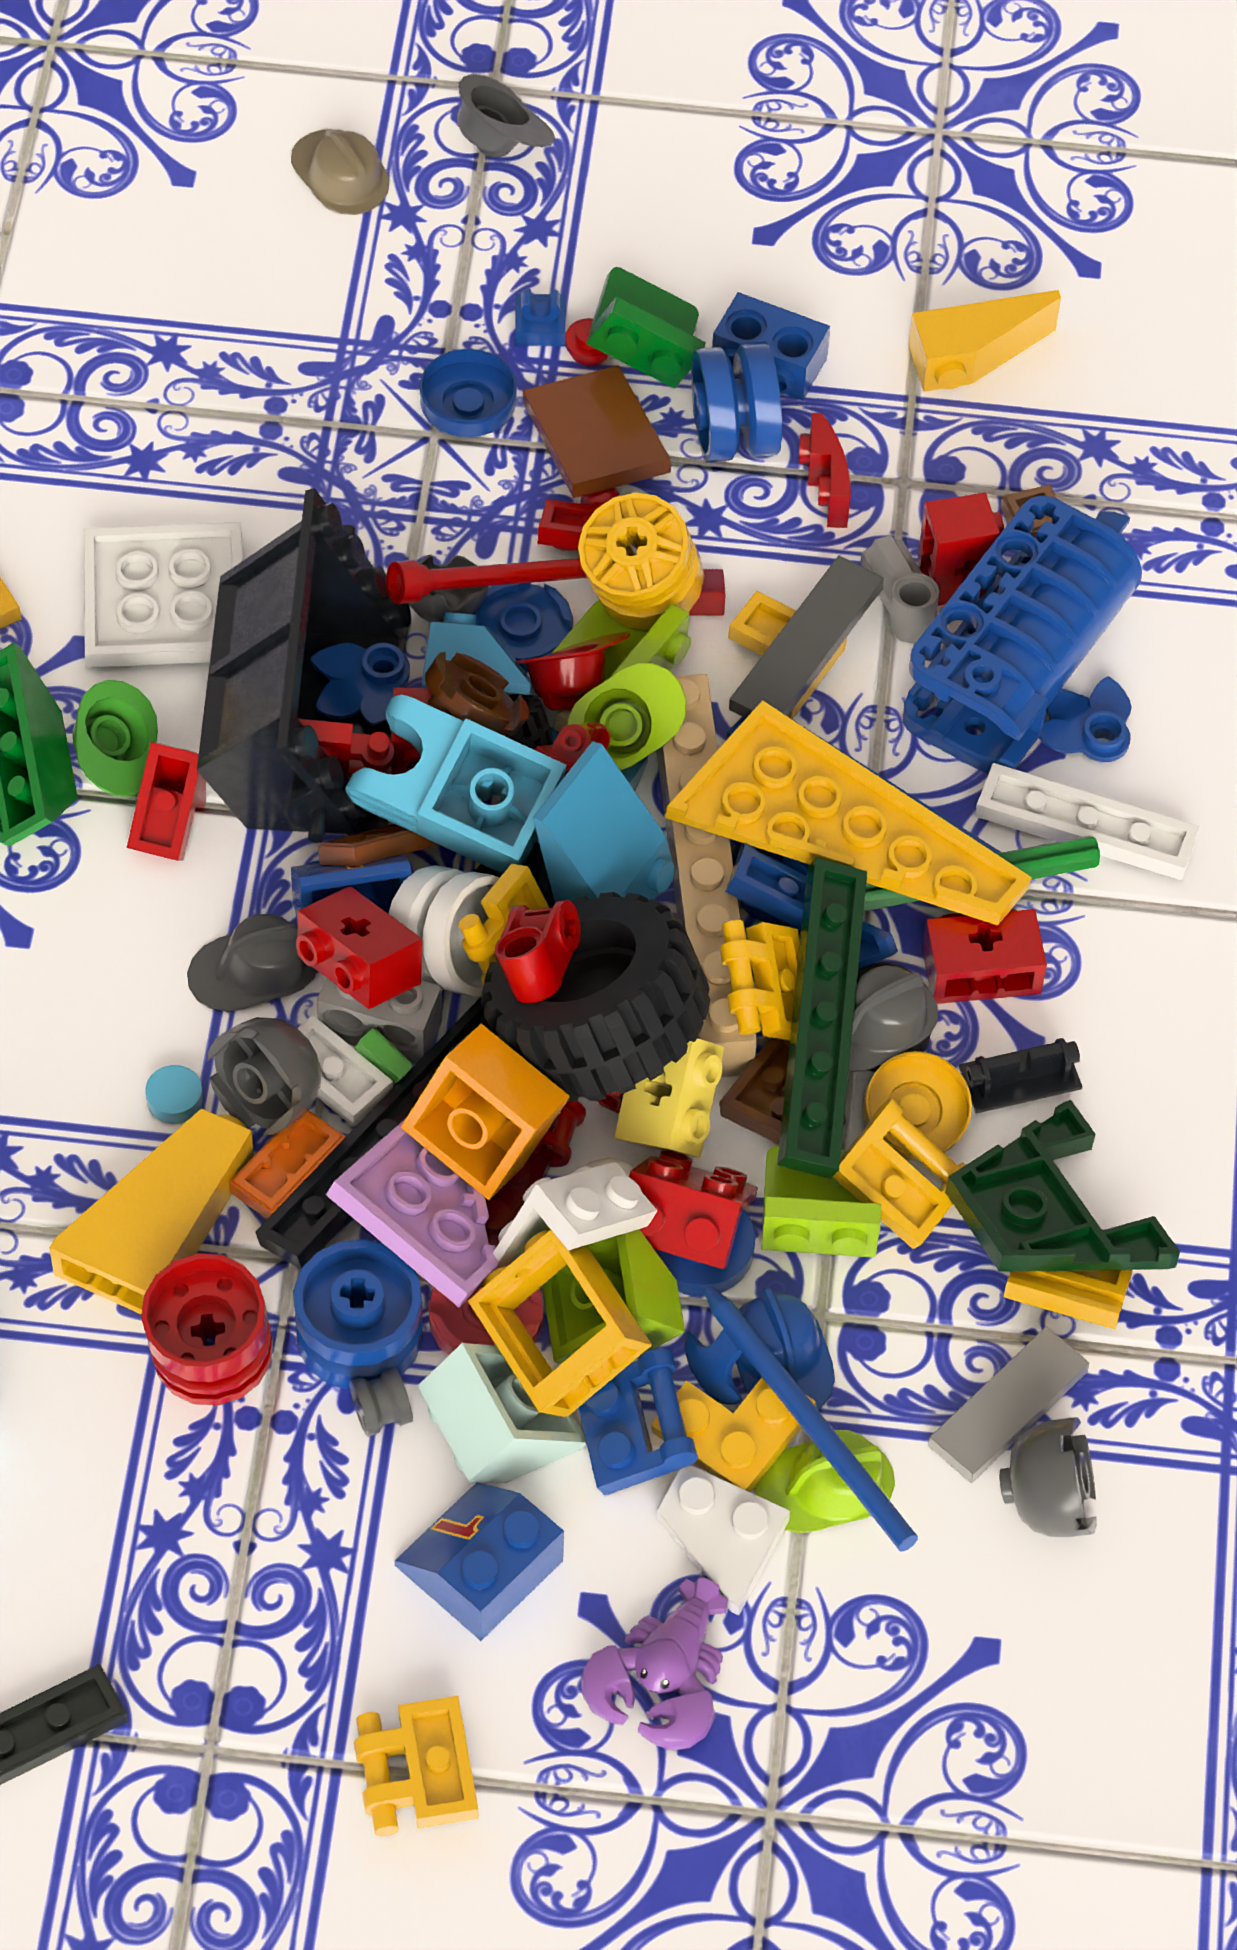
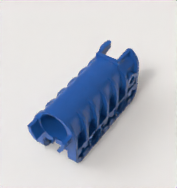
[902,496,1142,773]

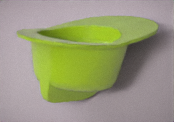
[567,663,686,771]
[755,1430,895,1533]

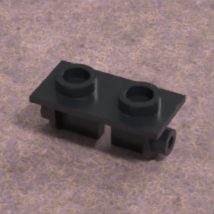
[959,1038,1083,1114]

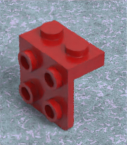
[629,1150,758,1269]

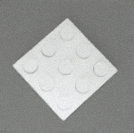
[83,521,243,668]

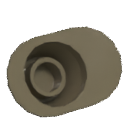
[291,129,389,215]

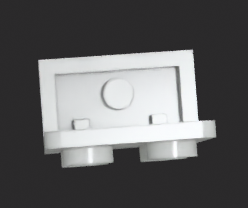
[493,1161,657,1269]

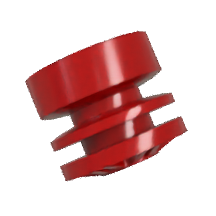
[141,1253,273,1406]

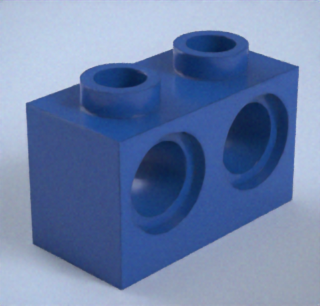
[712,292,830,401]

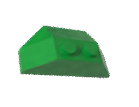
[0,642,78,847]

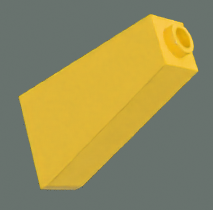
[49,1108,254,1314]

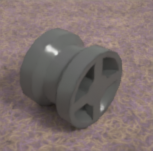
[349,1367,413,1437]

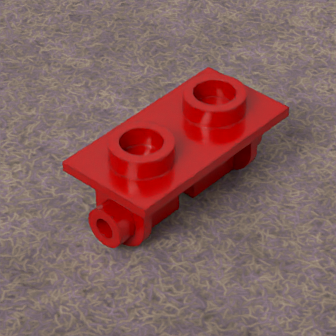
[535,722,611,776]

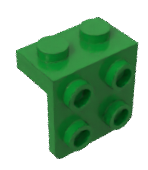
[586,267,706,389]

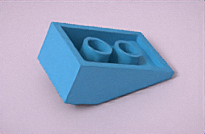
[533,741,675,903]

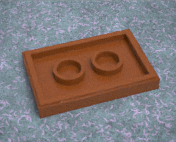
[522,365,671,498]

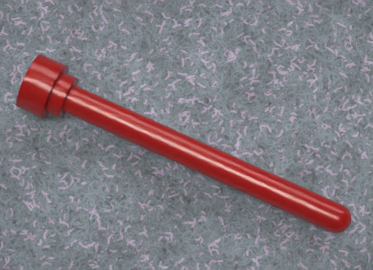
[386,558,587,604]

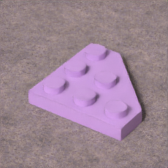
[326,1118,499,1307]

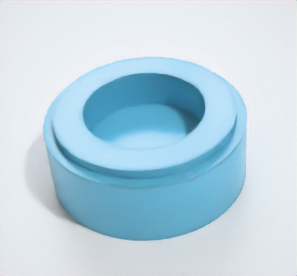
[145,1065,203,1124]

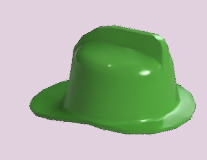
[72,680,158,797]

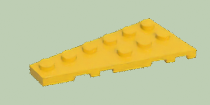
[665,700,1032,925]

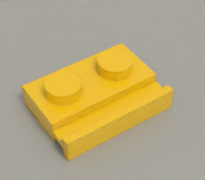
[1003,1270,1133,1329]

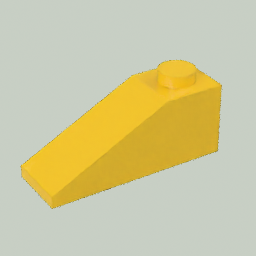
[908,290,1061,392]

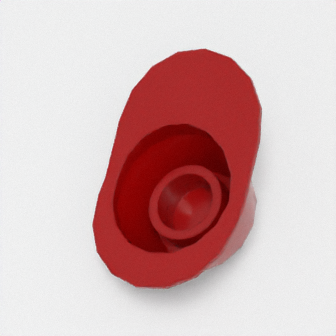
[515,632,630,711]

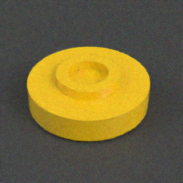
[862,1051,972,1161]

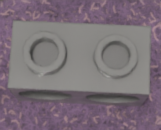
[317,978,442,1064]

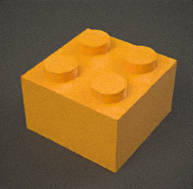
[400,1024,570,1200]

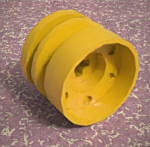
[578,493,704,631]

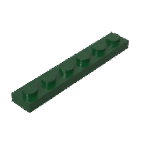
[777,857,867,1179]

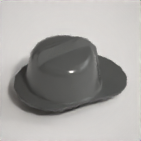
[457,74,555,158]
[187,914,317,1012]
[848,965,938,1072]

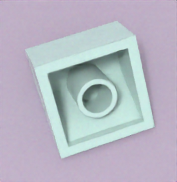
[417,1343,587,1483]

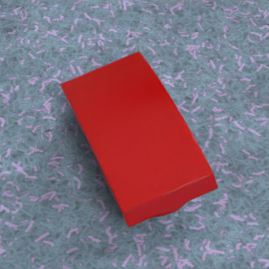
[798,413,851,528]

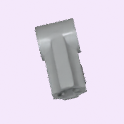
[861,535,939,643]

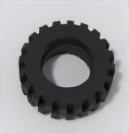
[481,892,710,1102]

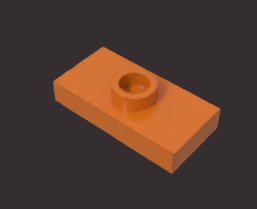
[229,1110,346,1219]

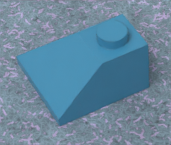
[422,612,535,695]

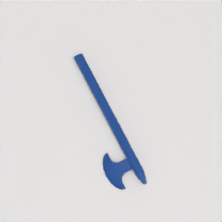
[685,1287,918,1552]

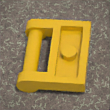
[833,1098,966,1249]

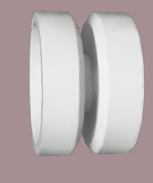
[389,865,499,998]

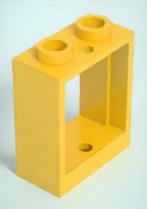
[468,1229,652,1418]

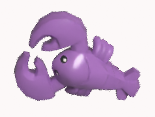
[581,1577,728,1751]

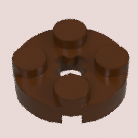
[424,652,529,738]

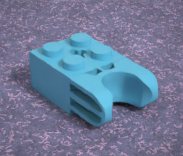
[345,694,566,874]

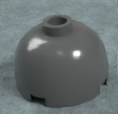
[208,1017,322,1135]
[999,1417,1097,1537]

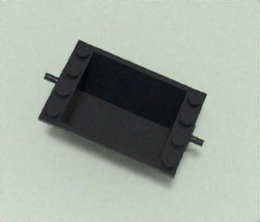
[197,488,411,843]

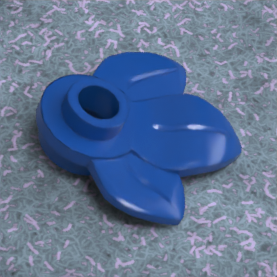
[311,643,410,726]
[1039,676,1132,762]

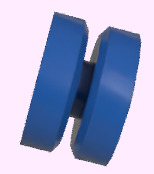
[691,341,782,463]
[293,1239,423,1390]

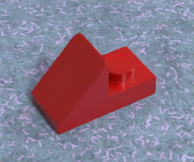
[126,742,206,861]

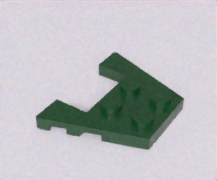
[945,1100,1180,1272]

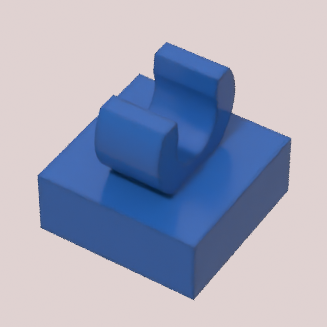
[515,289,566,346]

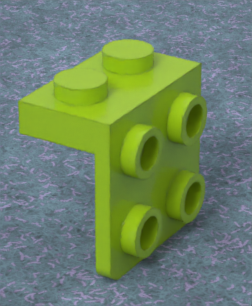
[552,600,691,681]
[761,1146,881,1258]

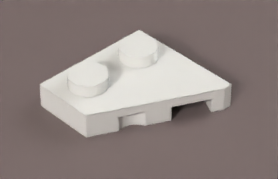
[657,1465,790,1615]

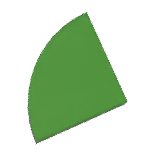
[355,1028,413,1083]

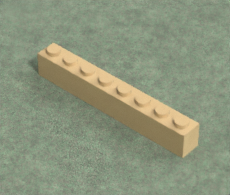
[656,674,757,1077]

